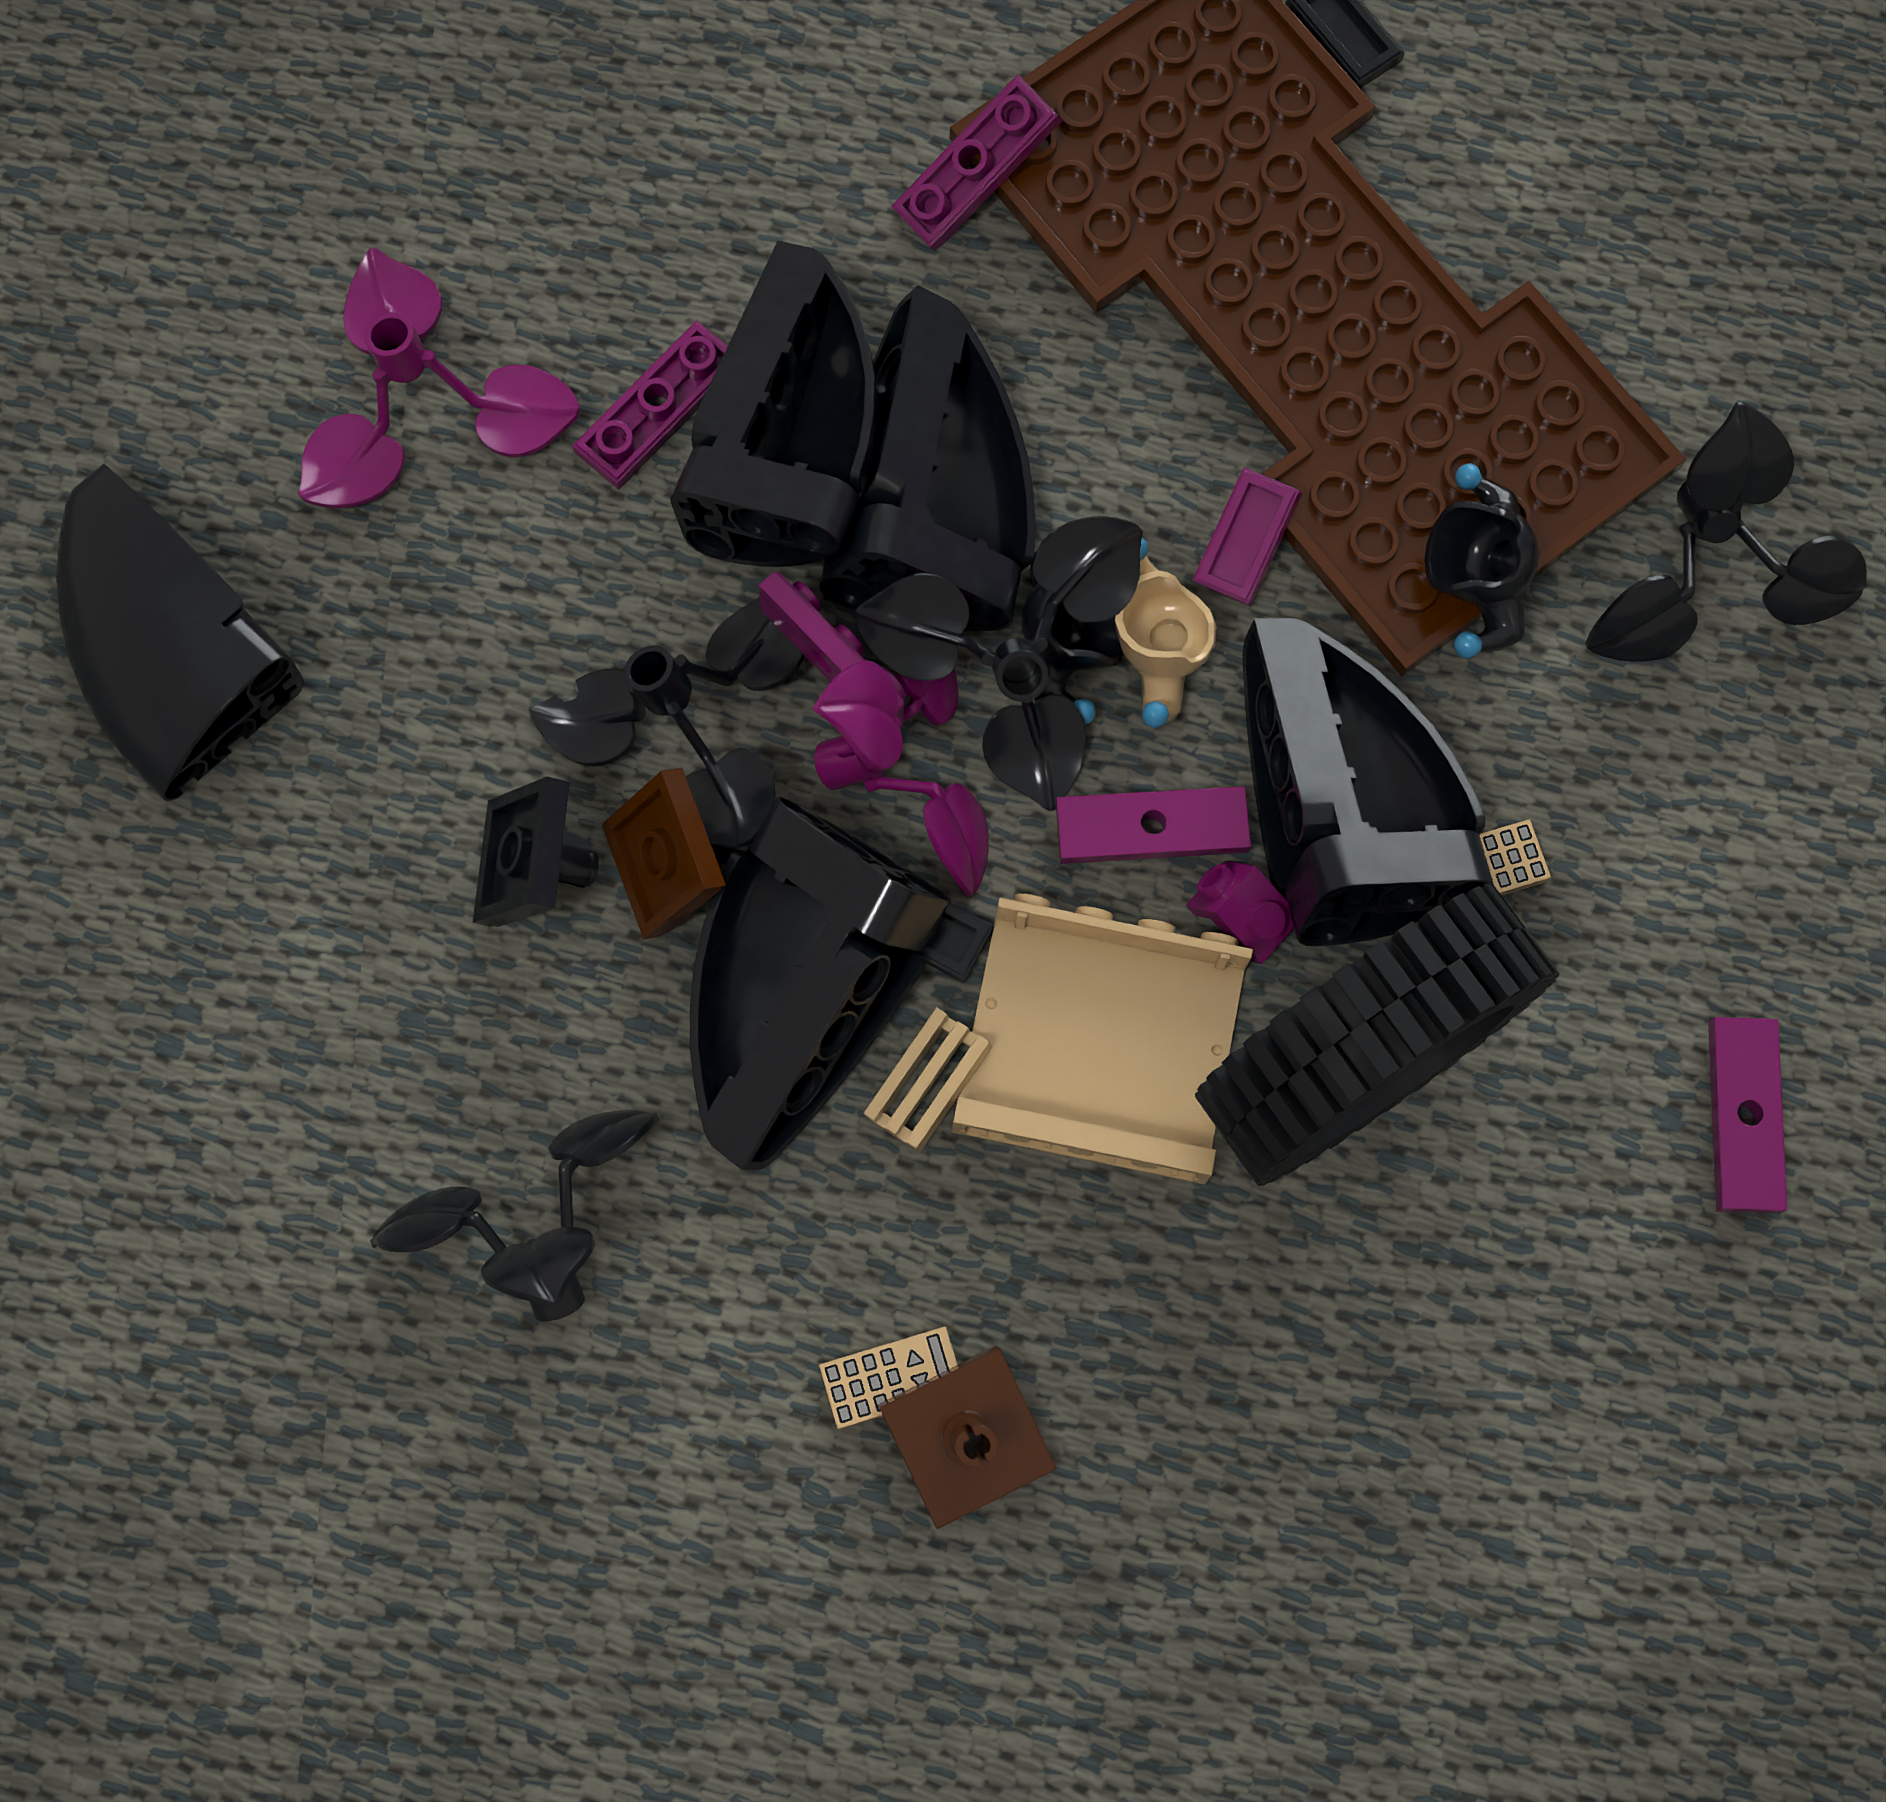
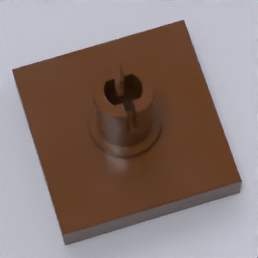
[602,768,737,940]
[878,1346,1057,1529]

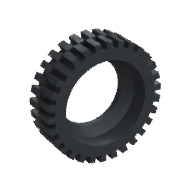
[1195,884,1560,1186]

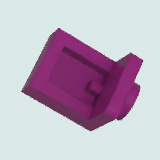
[1186,861,1294,964]

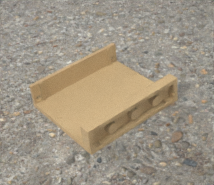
[952,894,1253,1184]

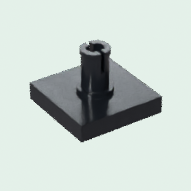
[473,777,599,927]

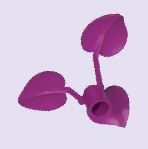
[298,247,581,508]
[813,661,989,898]

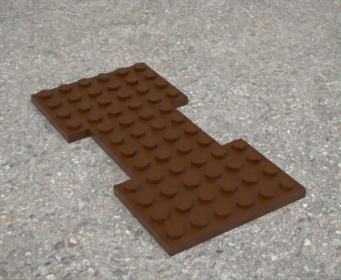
[949,0,1686,677]

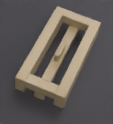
[864,1007,992,1153]

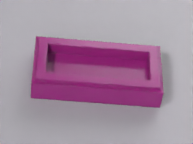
[1192,467,1302,607]

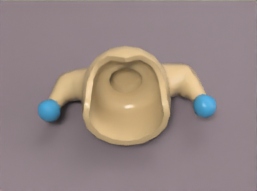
[1115,538,1217,729]

